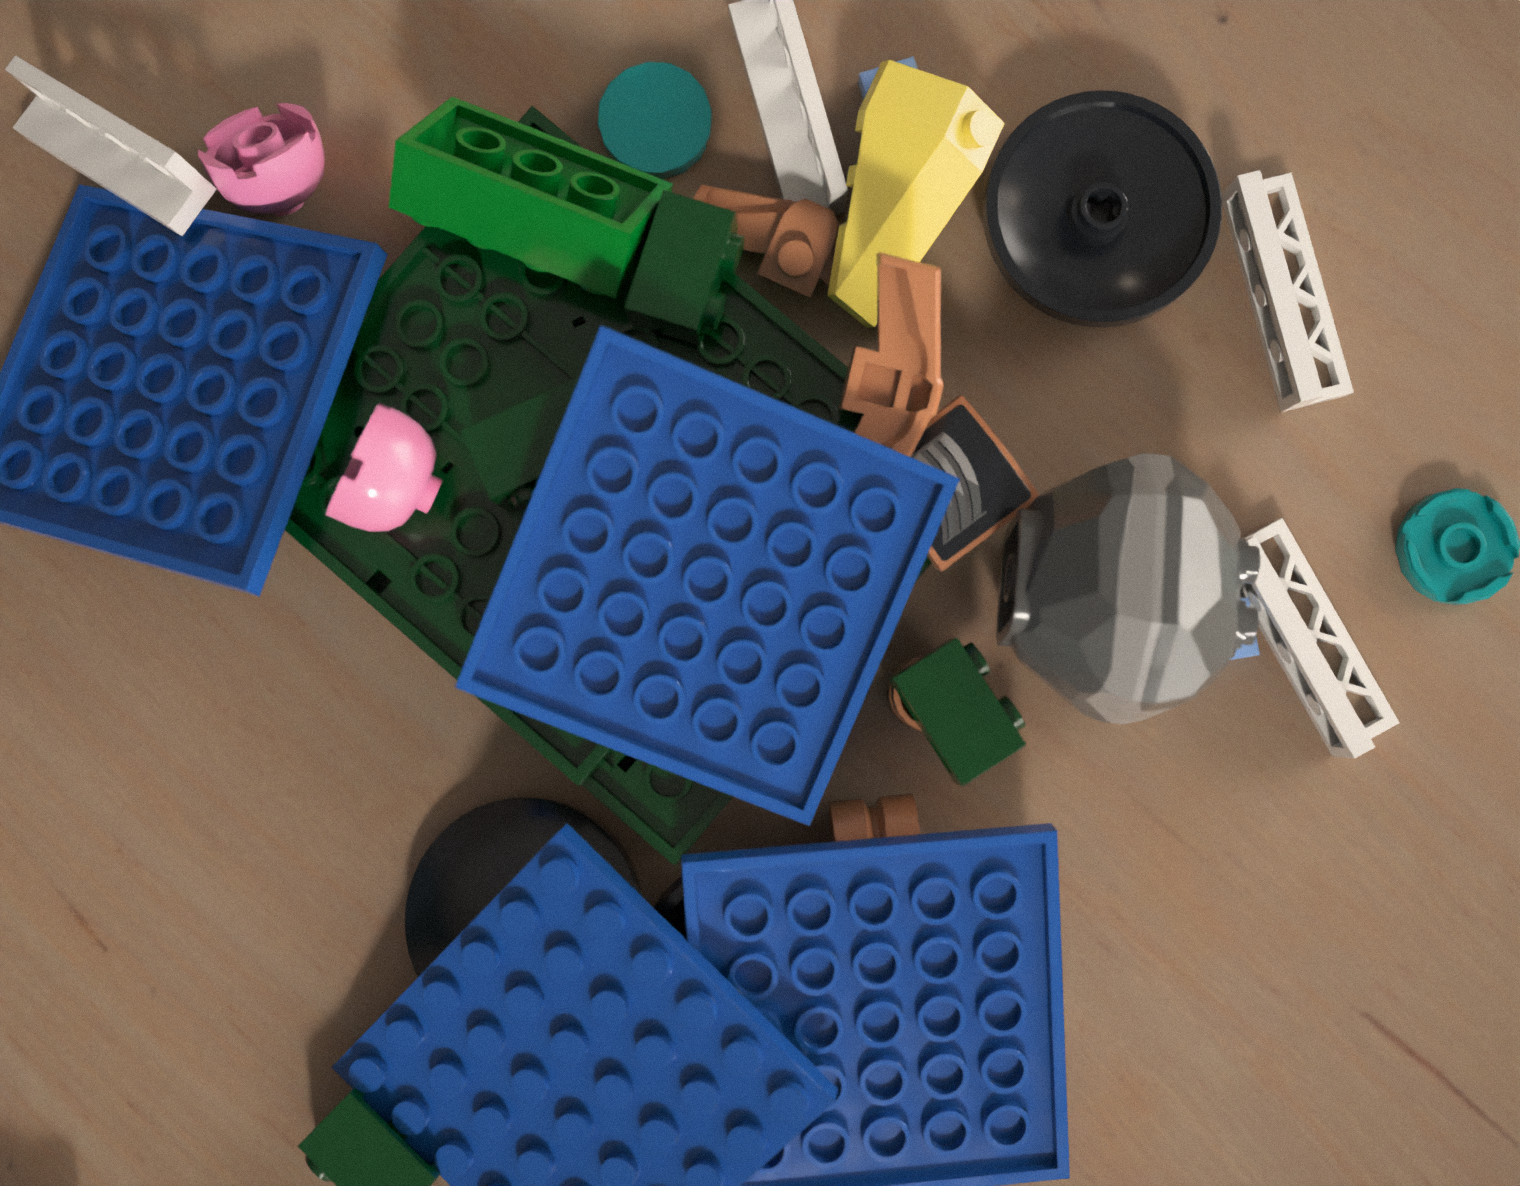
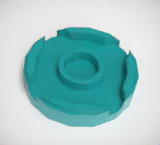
[598,62,712,180]
[1395,488,1520,605]

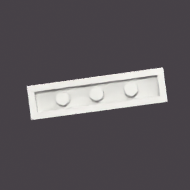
[728,0,848,215]
[5,55,216,236]
[1221,170,1354,412]
[1240,518,1399,759]

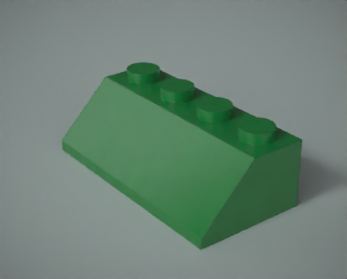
[388,96,673,299]

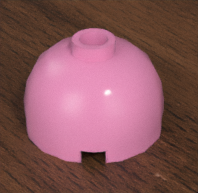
[198,103,325,216]
[325,403,443,532]

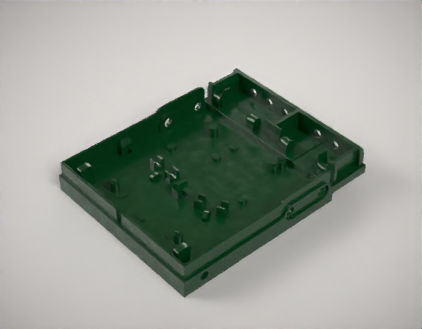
[285,106,932,866]

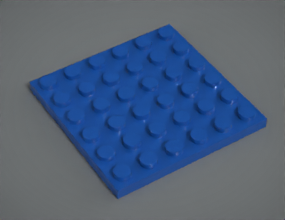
[0,184,388,597]
[455,326,960,826]
[331,823,839,1186]
[681,823,1070,1186]

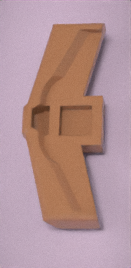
[693,185,842,298]
[839,252,944,457]

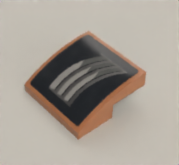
[911,395,1039,571]

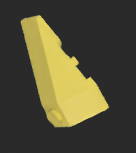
[827,60,1004,328]

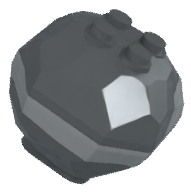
[996,453,1260,724]

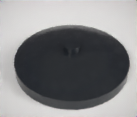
[983,90,1222,328]
[405,797,642,977]

